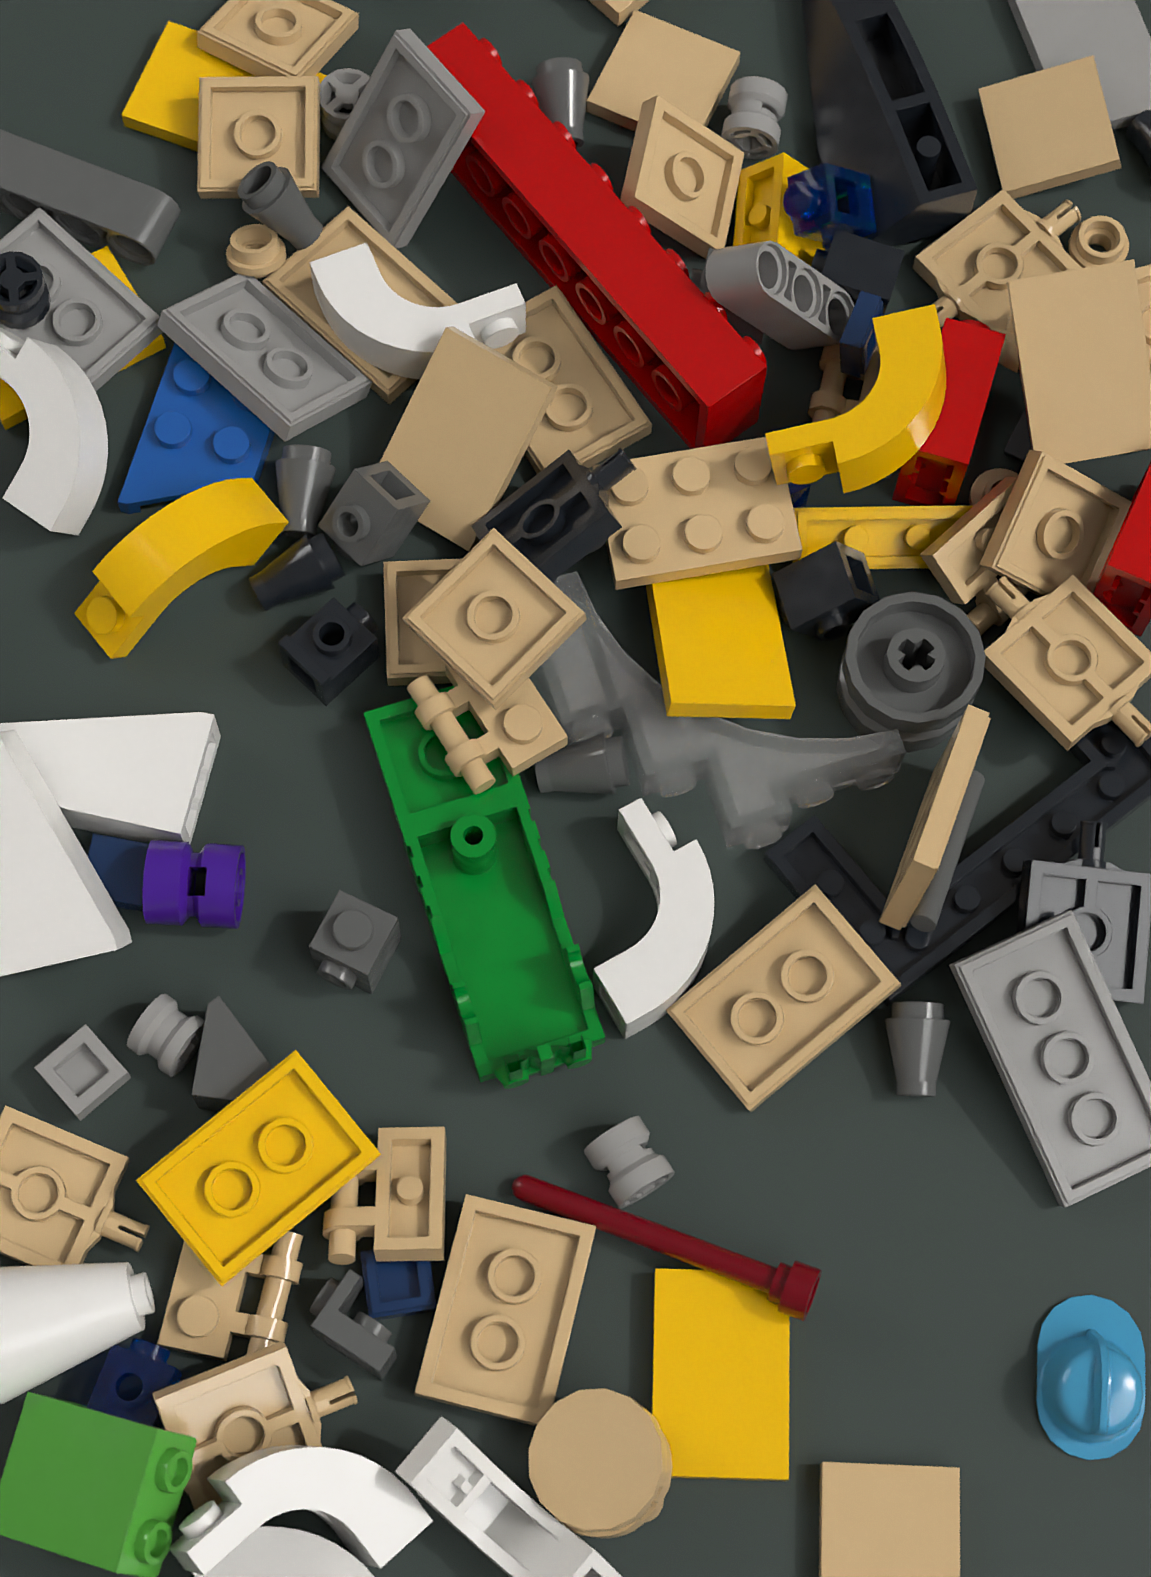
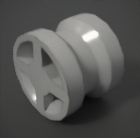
[320,68,370,141]
[127,993,205,1077]

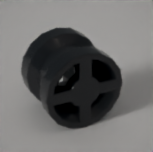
[0,251,51,329]

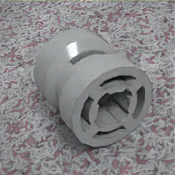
[721,76,788,160]
[584,1116,675,1209]

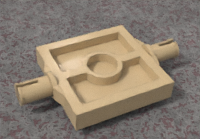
[913,189,1082,332]
[984,575,1151,751]
[0,1105,150,1266]
[152,1341,358,1511]

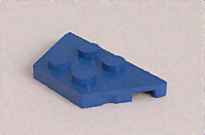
[118,342,275,514]

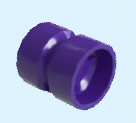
[142,840,246,929]

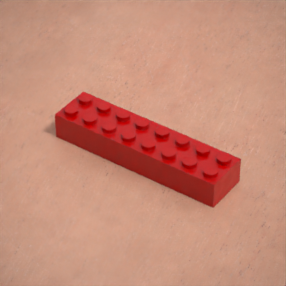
[426,22,767,449]

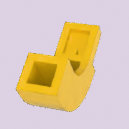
[765,304,946,493]
[74,478,289,659]

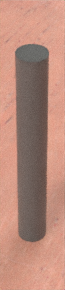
[910,770,985,932]

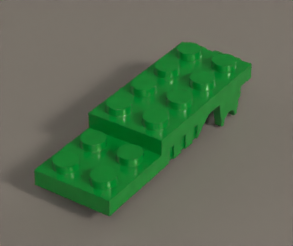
[364,686,605,1089]

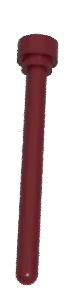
[512,1175,822,1321]

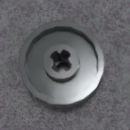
[836,591,986,753]

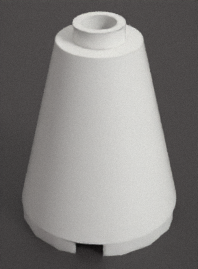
[0,1262,155,1404]

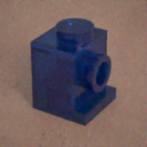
[783,162,877,249]
[87,1337,182,1429]

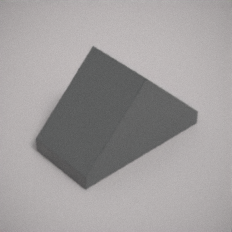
[191,996,273,1111]

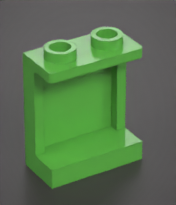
[0,1392,197,1577]

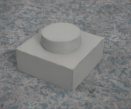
[34,1024,131,1121]

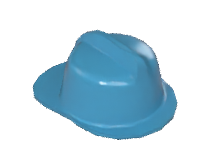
[1036,1295,1145,1460]

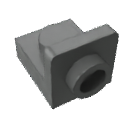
[310,1269,397,1381]

